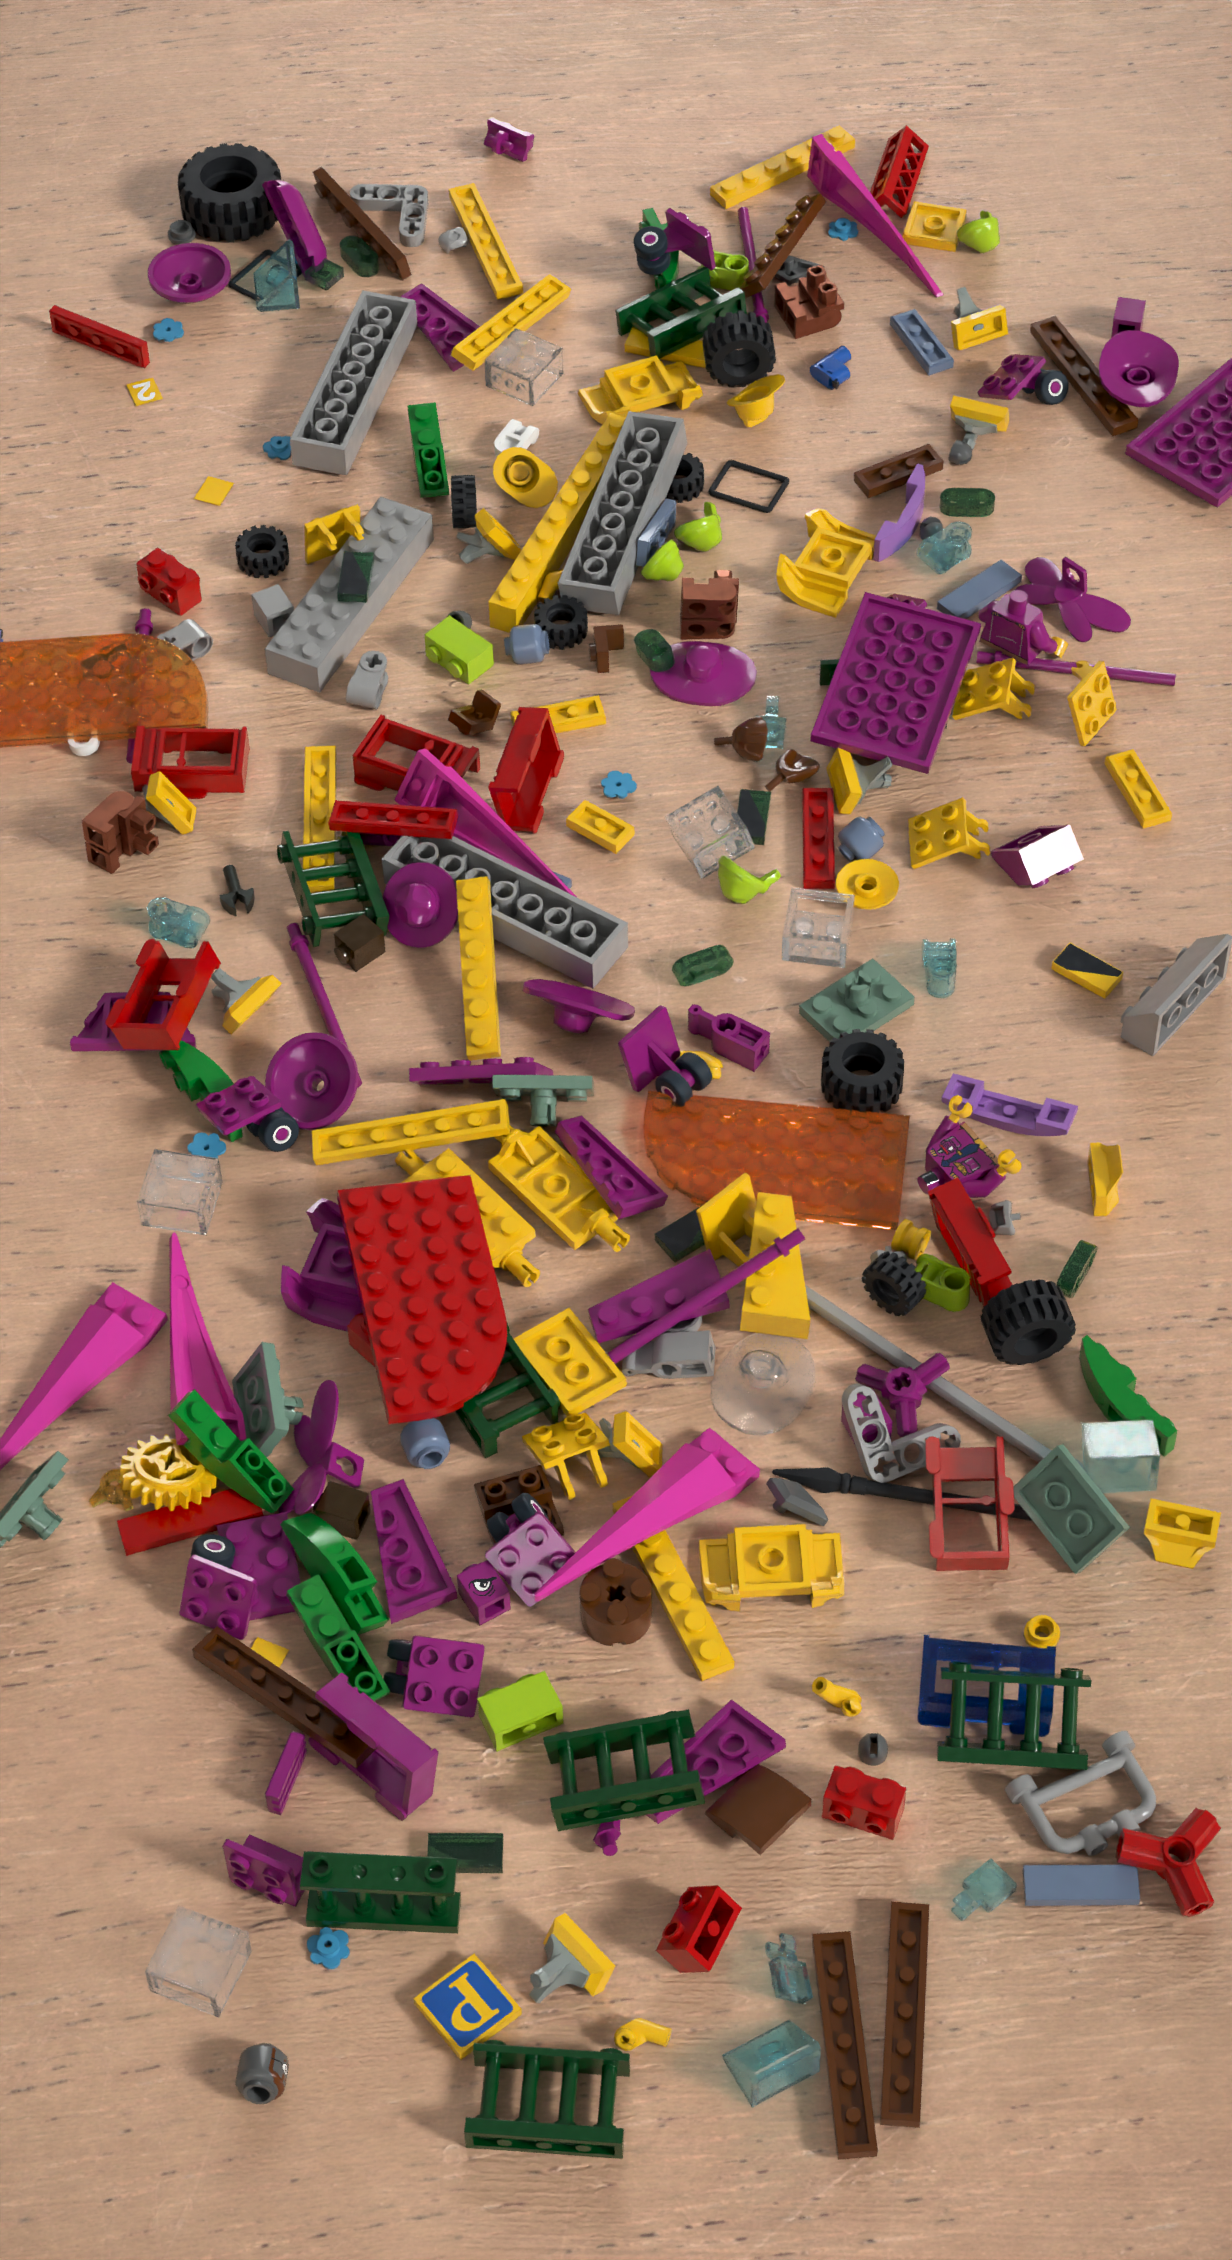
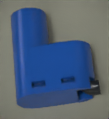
[810,346,851,390]

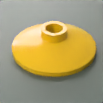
[836,859,899,909]

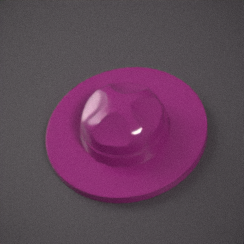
[383,862,458,948]

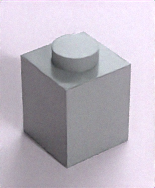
[251,584,294,638]

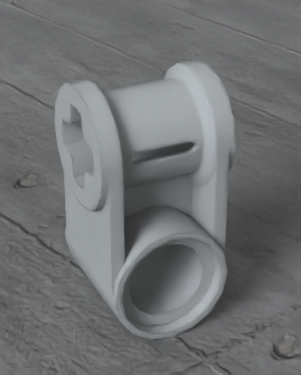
[154,619,213,673]
[346,651,388,710]

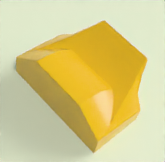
[1087,1142,1123,1216]
[1144,1498,1221,1569]

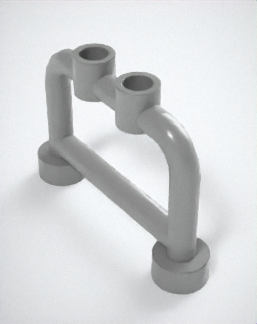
[1005,1731,1156,1856]

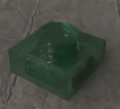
[305,258,344,291]

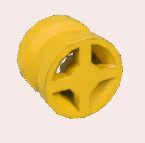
[891,1219,931,1261]

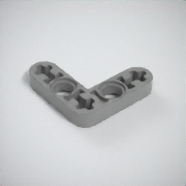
[350,184,429,247]
[842,1383,961,1483]

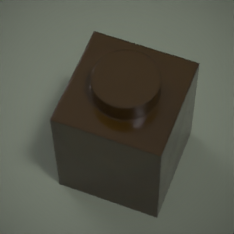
[334,914,386,972]
[313,1481,371,1540]

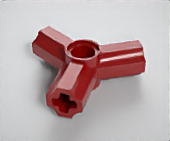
[1115,1808,1221,1917]

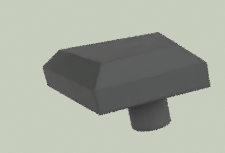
[775,255,825,285]
[766,1478,829,1526]

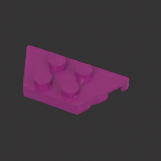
[70,992,197,1052]

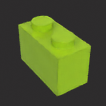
[424,615,494,684]
[477,1671,564,1752]

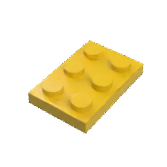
[513,1307,627,1416]

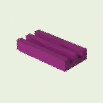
[265,1731,307,1815]

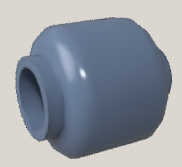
[504,624,549,664]
[838,817,885,862]
[400,1418,450,1469]

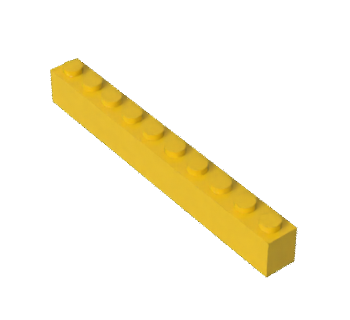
[488,413,626,633]

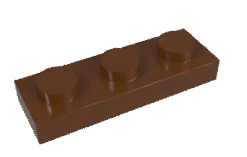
[854,444,944,499]

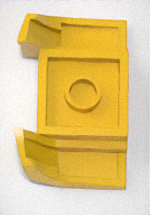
[578,355,703,424]
[776,508,876,618]
[698,1524,845,1612]

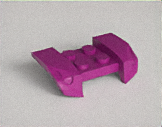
[281,1198,363,1332]

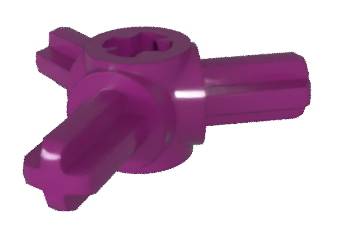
[855,1353,950,1437]

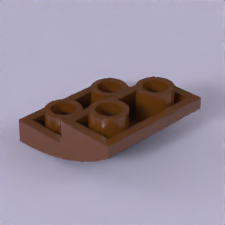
[474,1465,564,1545]
[705,1764,812,1855]

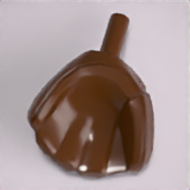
[714,716,768,762]
[765,749,820,792]

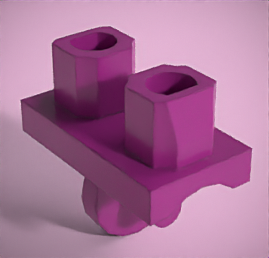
[483,118,534,162]

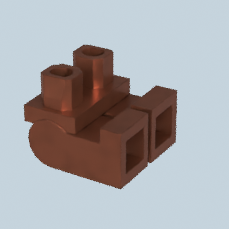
[774,265,844,339]
[680,570,739,640]
[82,791,159,874]

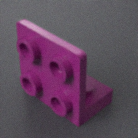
[222,1834,305,1907]

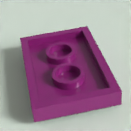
[217,1512,301,1620]

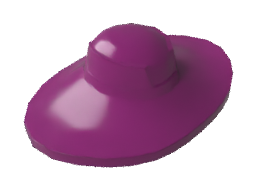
[1099,330,1179,407]
[650,641,757,706]
[522,979,635,1034]

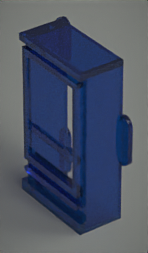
[917,1634,1056,1737]

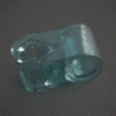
[916,521,972,574]
[147,897,211,948]
[922,938,957,998]

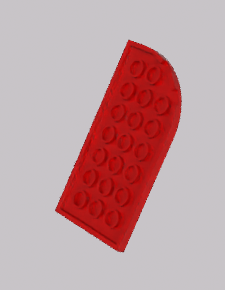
[337,1175,507,1424]

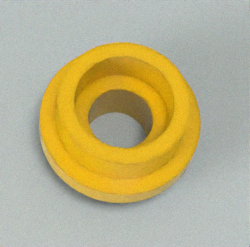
[1024,1615,1060,1651]

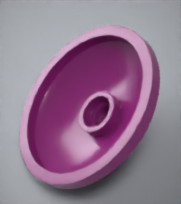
[148,243,231,303]
[265,1032,358,1130]

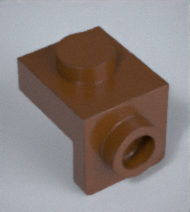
[589,624,624,673]
[448,689,501,736]

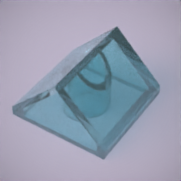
[254,239,300,312]
[1081,1420,1160,1493]
[722,2020,821,2107]

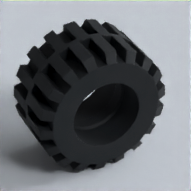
[702,311,776,387]
[821,1029,904,1118]
[980,1279,1076,1365]

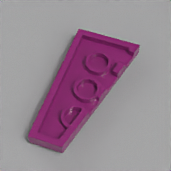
[401,283,480,372]
[409,1057,553,1085]
[555,1115,668,1219]
[588,1249,730,1343]
[371,1479,458,1624]
[646,1699,786,1824]

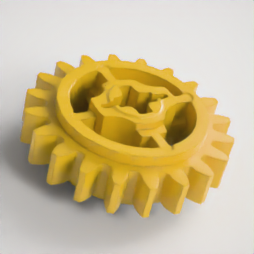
[120,1434,217,1511]

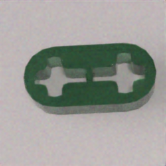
[340,236,379,277]
[939,488,995,517]
[634,629,675,672]
[672,945,734,986]
[1056,1239,1098,1299]

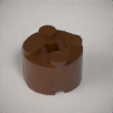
[579,1558,652,1646]

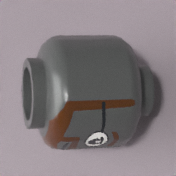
[235,2043,289,2104]

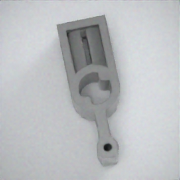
[622,1330,716,1379]

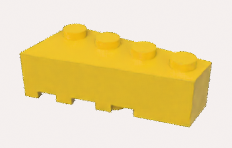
[740,1192,811,1339]

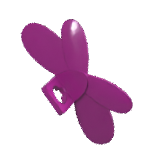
[1015,557,1131,642]
[279,1380,364,1515]

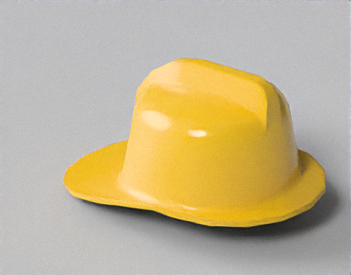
[727,374,785,427]
[493,447,558,508]

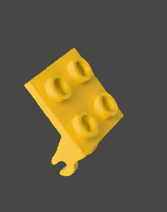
[304,504,364,564]
[952,658,1035,720]
[1067,661,1117,746]
[908,797,991,869]
[696,1173,756,1267]
[522,1412,610,1500]

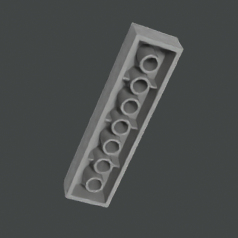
[290,290,417,476]
[558,411,687,615]
[265,496,434,693]
[382,836,628,989]

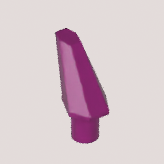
[593,1820,621,1856]

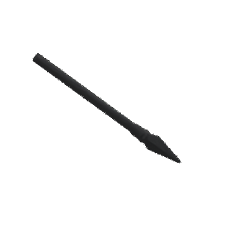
[772,1467,1032,1521]

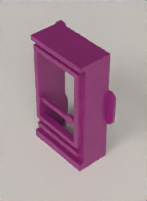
[308,1672,439,1821]

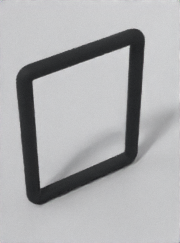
[228,250,302,304]
[708,460,789,513]

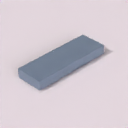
[890,309,954,376]
[637,498,677,567]
[937,560,1022,619]
[1023,1865,1140,1906]

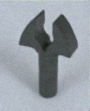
[220,865,255,916]

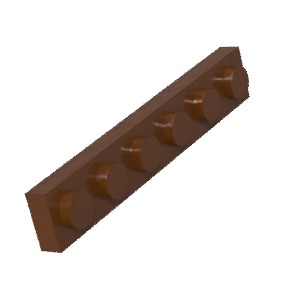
[313,167,412,280]
[740,193,826,298]
[1030,316,1139,437]
[192,1626,377,1769]
[880,1901,929,2128]
[812,1931,878,2160]

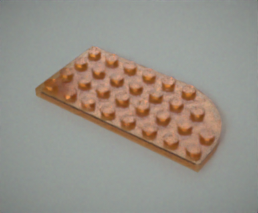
[0,633,209,748]
[643,1091,910,1230]

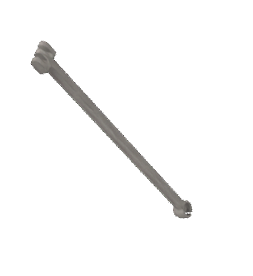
[805,1285,1084,1469]

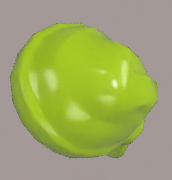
[957,211,1000,253]
[674,502,722,552]
[641,540,684,581]
[718,855,781,904]

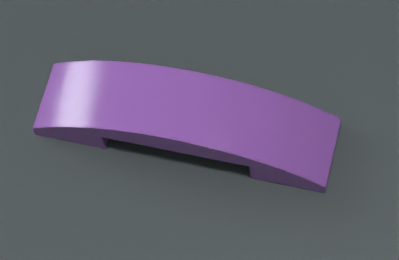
[873,464,925,562]
[942,1073,1078,1136]

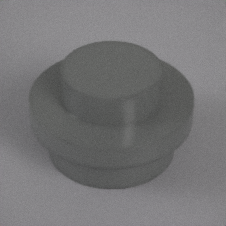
[168,220,195,245]

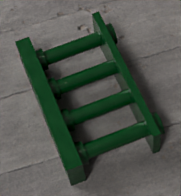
[615,266,747,359]
[277,831,389,947]
[454,1323,561,1459]
[937,1661,1092,1770]
[543,1709,705,1831]
[300,1851,461,1934]
[464,2040,630,2159]

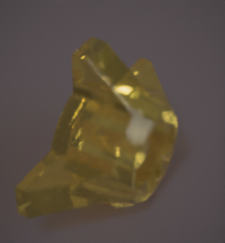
[89,1469,134,1512]

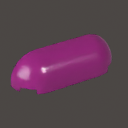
[262,180,327,282]

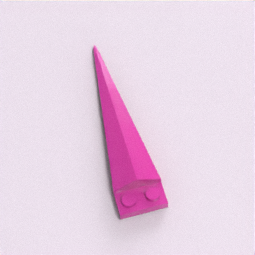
[807,134,943,297]
[394,749,578,898]
[169,1232,246,1445]
[0,1282,168,1470]
[535,1427,760,1602]

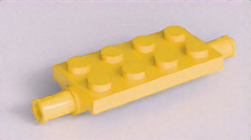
[488,1124,630,1252]
[395,1148,540,1287]

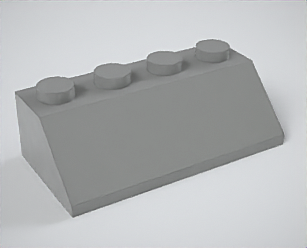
[1121,934,1232,1056]

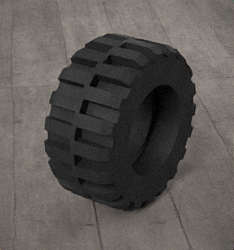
[177,143,281,242]

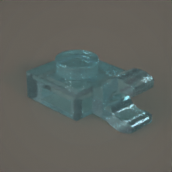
[756,696,786,749]
[951,1859,1017,1921]
[765,1933,813,2004]

